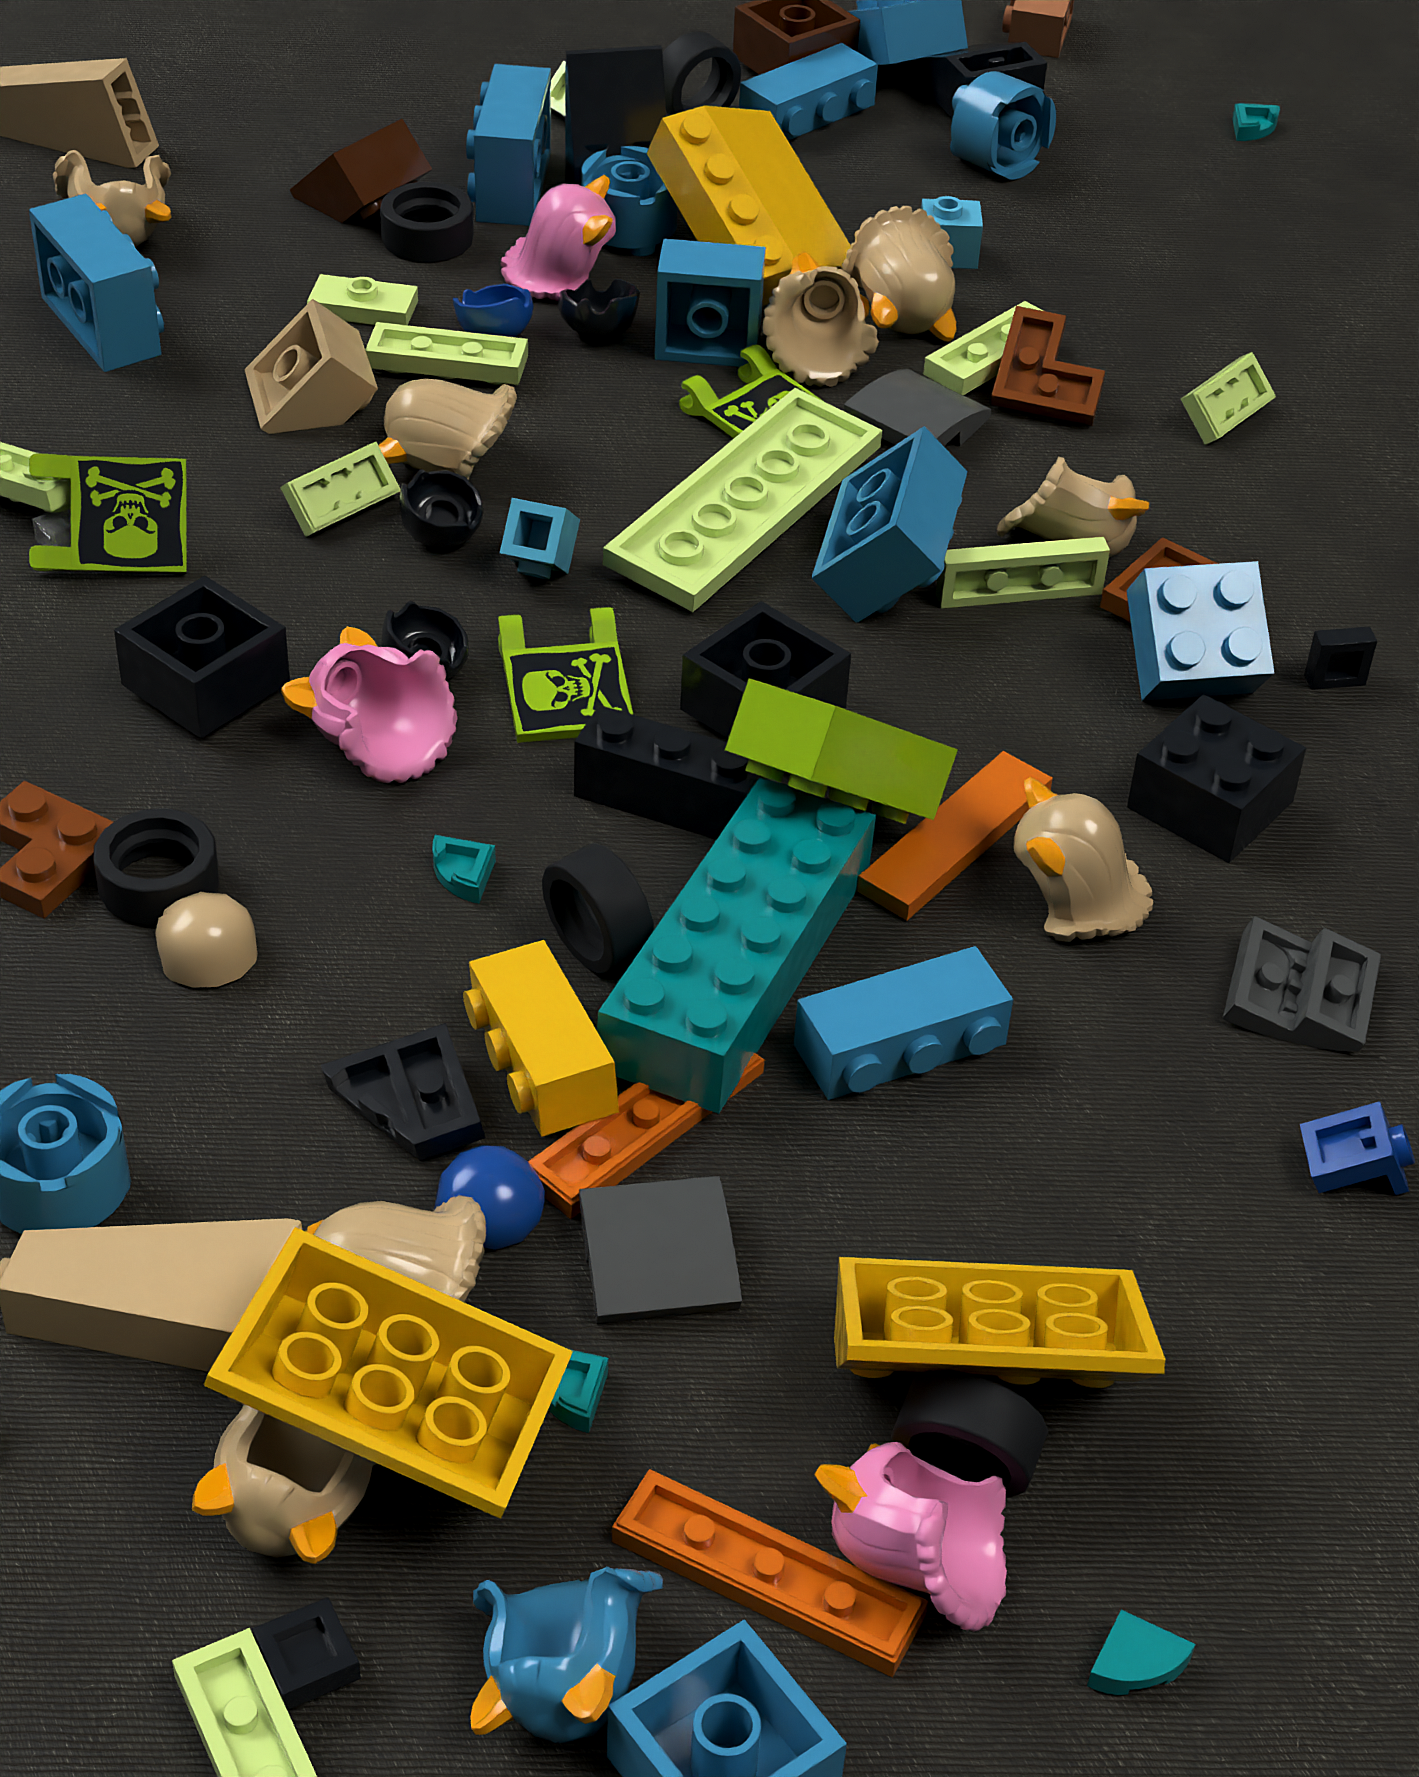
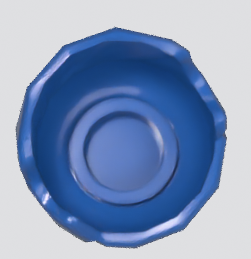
[453,284,534,337]
[434,1145,545,1250]

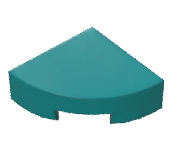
[1232,103,1280,141]
[432,835,496,904]
[548,1349,609,1433]
[1087,1610,1196,1695]

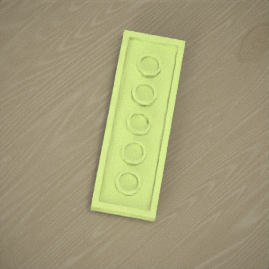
[603,388,883,612]

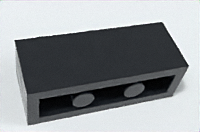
[574,705,768,840]

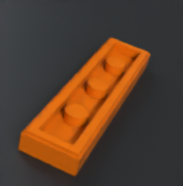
[857,751,1053,921]
[528,1053,765,1219]
[612,1469,928,1678]

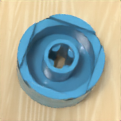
[950,71,1056,180]
[582,146,678,256]
[0,1074,131,1234]

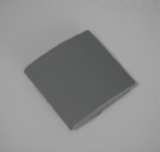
[843,369,991,446]
[1223,916,1381,1052]
[578,1176,742,1324]

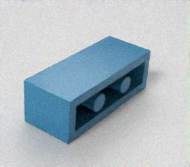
[739,43,878,141]
[794,946,1013,1100]

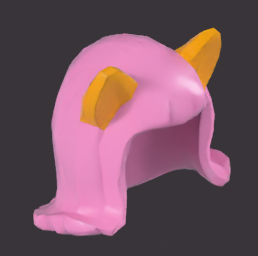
[501,175,616,301]
[281,626,458,784]
[814,1442,1007,1632]

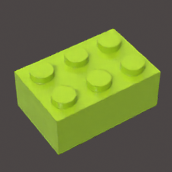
[725,678,958,824]

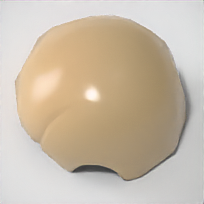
[155,892,258,988]

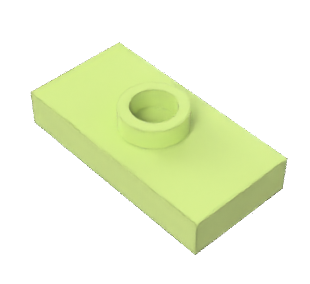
[307,274,418,325]
[1181,352,1276,444]
[280,442,401,537]

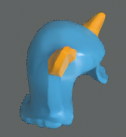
[470,1567,663,1743]

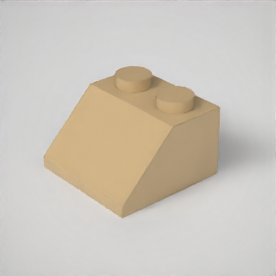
[245,299,378,434]

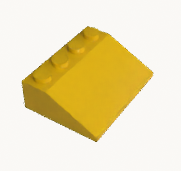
[646,106,851,306]
[204,1227,573,1519]
[834,1257,1166,1388]

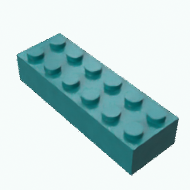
[597,777,876,1114]

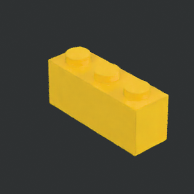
[463,940,619,1137]

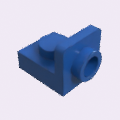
[1300,1101,1415,1195]

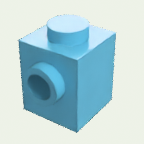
[921,196,983,269]
[500,498,580,580]

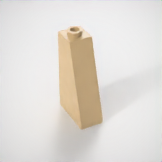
[0,58,159,168]
[0,1218,302,1372]

